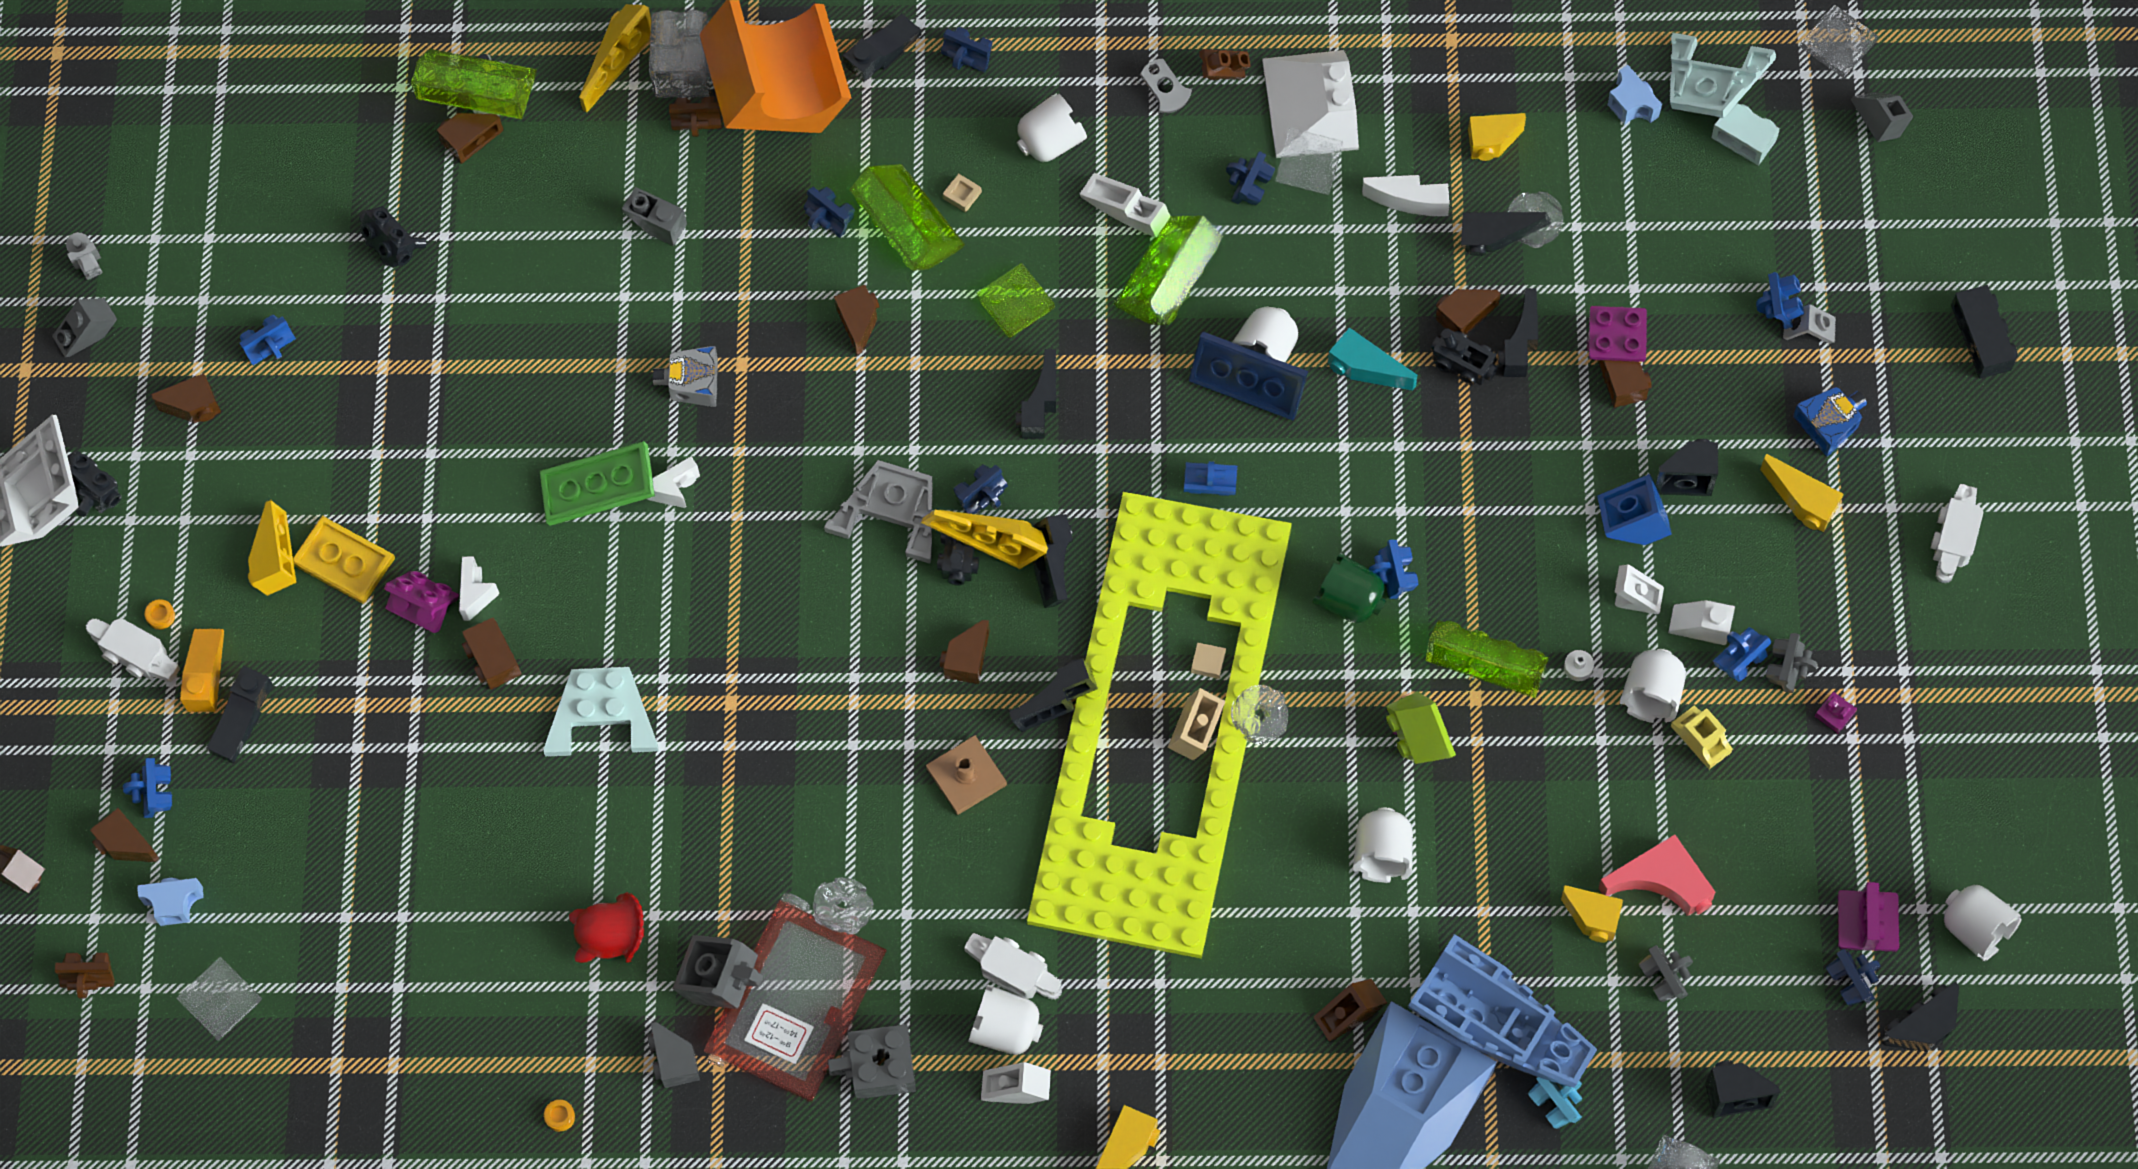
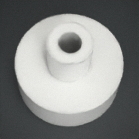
[1564,650,1594,681]

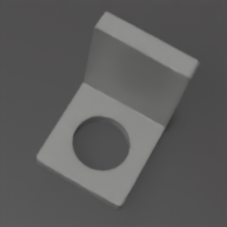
[1783,304,1836,344]

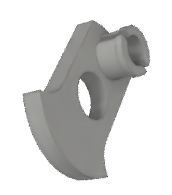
[1140,59,1192,113]

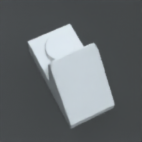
[648,456,700,508]
[459,557,499,621]
[1615,565,1664,614]

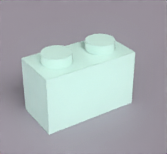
[1711,103,1780,166]

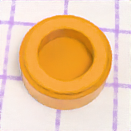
[144,599,175,630]
[544,1100,575,1132]

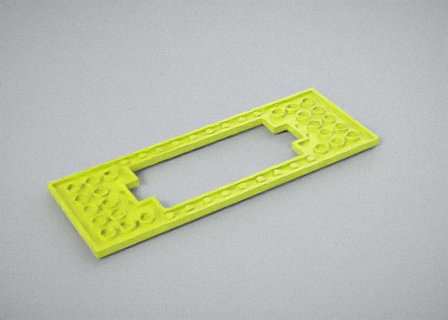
[1027,492,1292,959]

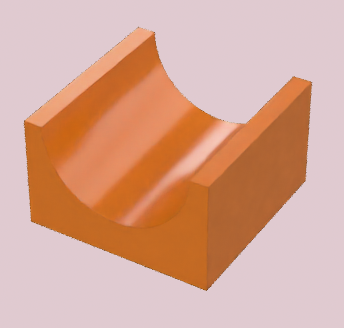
[699,0,851,133]

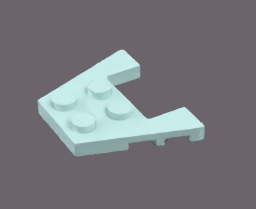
[1670,33,1776,118]
[544,667,659,757]

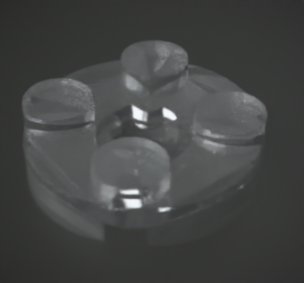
[1508,191,1563,248]
[1231,685,1288,744]
[813,877,873,935]

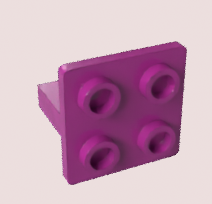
[1586,306,1647,362]
[384,571,459,633]
[1838,882,1899,952]

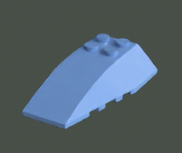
[1408,934,1597,1088]

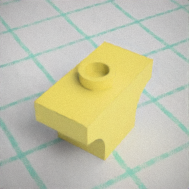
[1671,705,1733,770]

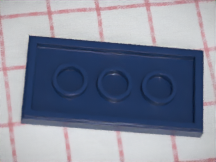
[1189,332,1308,421]

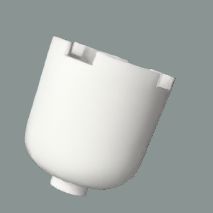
[1017,93,1087,162]
[1232,306,1298,362]
[1620,649,1686,723]
[1353,807,1413,883]
[1944,885,2022,961]
[968,984,1043,1055]

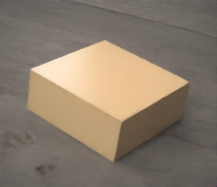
[943,173,982,213]
[1191,643,1226,679]

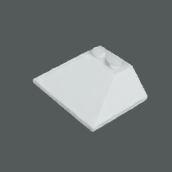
[1262,50,1359,158]
[0,414,79,546]

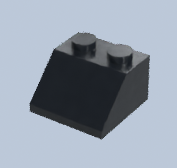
[1655,439,1718,496]
[1705,1060,1780,1118]

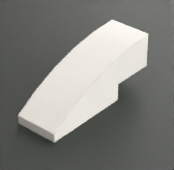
[1080,173,1170,237]
[1362,175,1450,216]

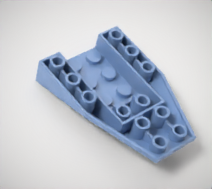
[1327,1001,1497,1169]

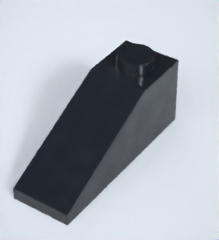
[1461,212,1551,256]

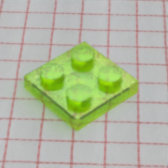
[976,263,1055,338]

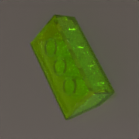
[411,49,537,119]
[850,164,965,271]
[1114,216,1223,325]
[1425,620,1549,699]

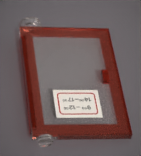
[704,893,887,1103]

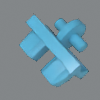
[1528,1077,1582,1129]

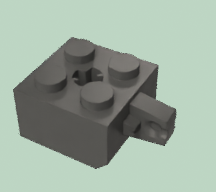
[672,935,763,1009]
[828,1024,916,1098]

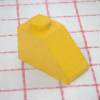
[1468,113,1526,161]
[1561,885,1623,943]

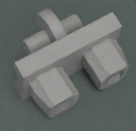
[66,232,103,280]

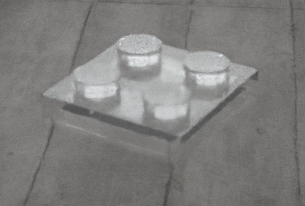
[1800,5,1878,78]
[1275,127,1343,195]
[176,957,262,1041]

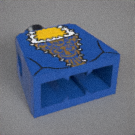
[1793,387,1867,457]

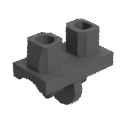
[1766,633,1818,693]
[1639,945,1693,1002]

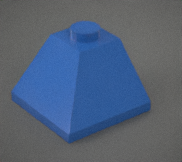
[1597,474,1672,545]

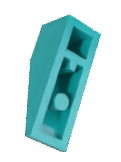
[1328,328,1417,391]

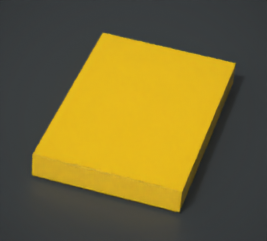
[293,516,395,604]

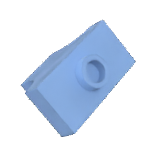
[1607,65,1662,125]
[138,878,203,926]

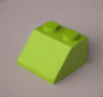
[1386,691,1456,764]

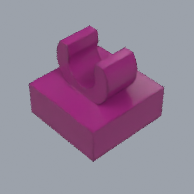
[1815,691,1857,734]

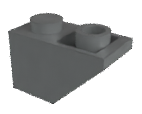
[1851,92,1913,142]
[622,187,687,246]
[52,298,117,357]
[647,1022,700,1088]

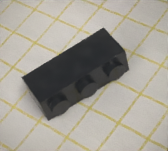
[1951,285,2018,379]

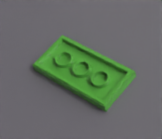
[540,441,655,526]

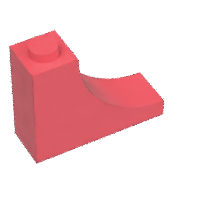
[1598,835,1716,916]

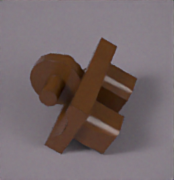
[1199,49,1251,80]
[669,97,722,137]
[55,953,115,999]

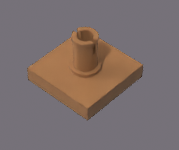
[926,735,1007,815]

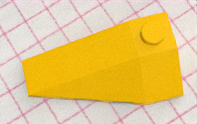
[579,4,655,113]
[921,509,1048,569]

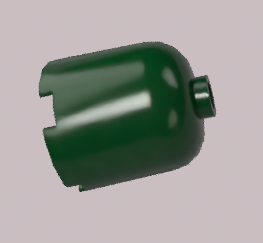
[1312,552,1386,623]

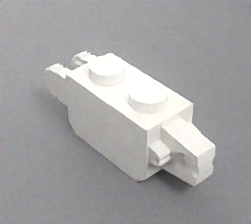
[1931,484,1984,584]
[86,618,180,683]
[964,933,1062,1000]

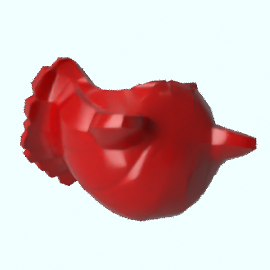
[569,892,644,963]

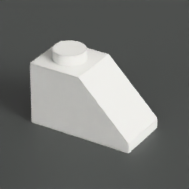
[1668,600,1735,645]
[981,1062,1051,1104]

